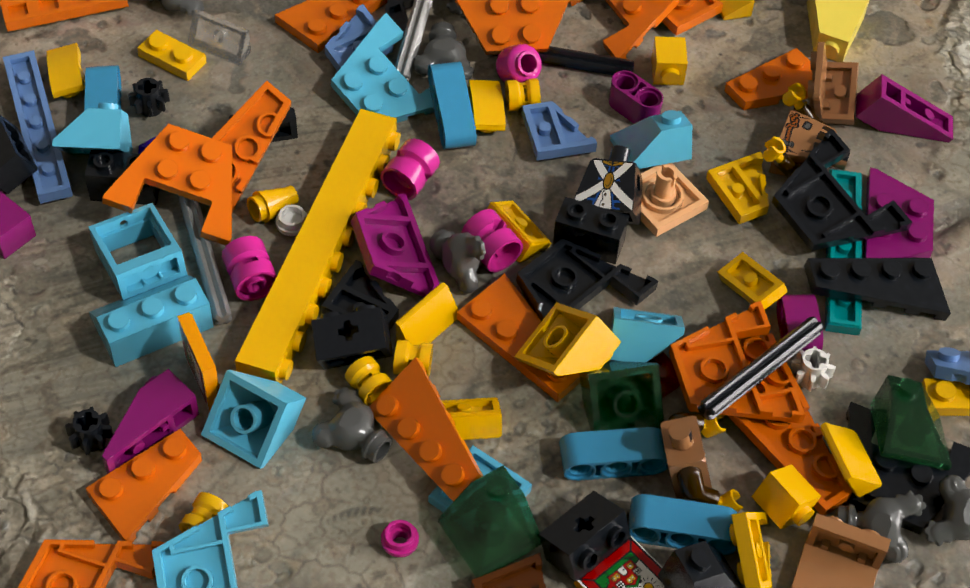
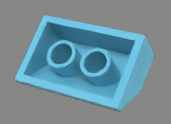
[89,275,214,367]

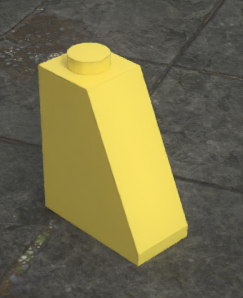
[806,0,869,62]

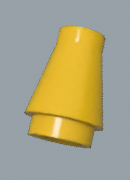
[247,185,299,223]

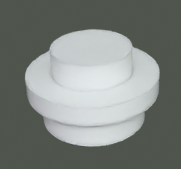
[276,204,308,236]

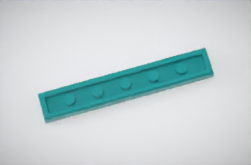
[825,169,862,336]

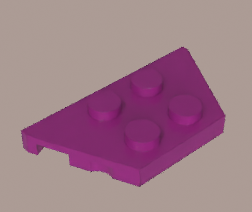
[863,167,934,258]
[350,193,440,297]

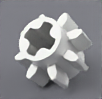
[790,346,836,392]

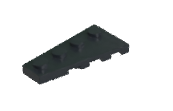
[804,258,951,321]

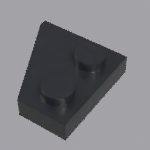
[321,260,399,331]

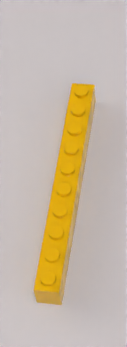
[235,109,401,384]

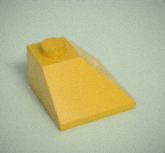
[514,302,621,376]

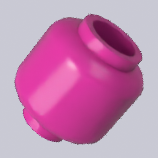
[496,44,542,83]

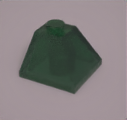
[580,361,664,431]
[870,375,952,471]
[438,466,541,578]

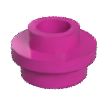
[381,520,419,557]

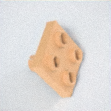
[641,163,709,237]

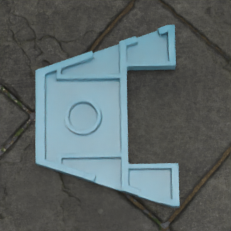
[331,13,434,123]
[152,490,269,588]

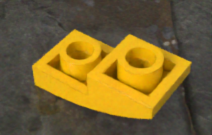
[47,43,85,98]
[468,80,506,133]

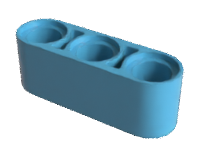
[428,61,477,149]
[84,65,122,111]
[559,427,668,481]
[628,494,738,555]

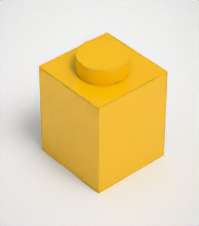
[651,36,688,85]
[751,464,821,529]

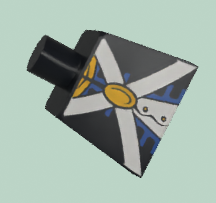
[574,145,642,225]

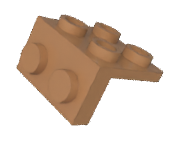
[808,42,859,125]
[791,513,891,588]

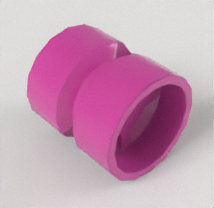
[380,138,440,200]
[461,209,523,272]
[221,236,277,301]

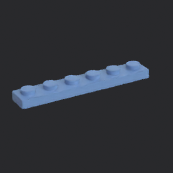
[3,50,73,204]

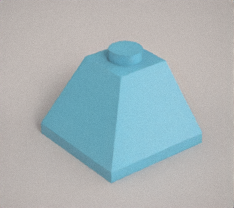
[52,103,133,154]
[610,110,693,169]
[610,307,685,368]
[201,370,306,469]

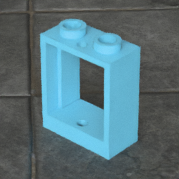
[88,203,188,300]

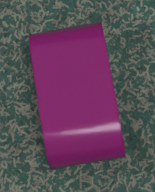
[608,70,664,124]
[776,294,823,351]

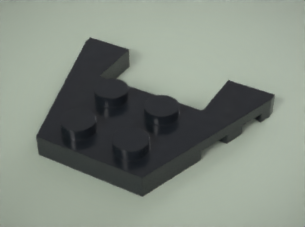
[772,129,912,251]
[516,239,659,320]
[846,402,970,535]

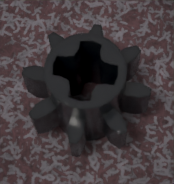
[128,78,170,117]
[65,407,114,455]

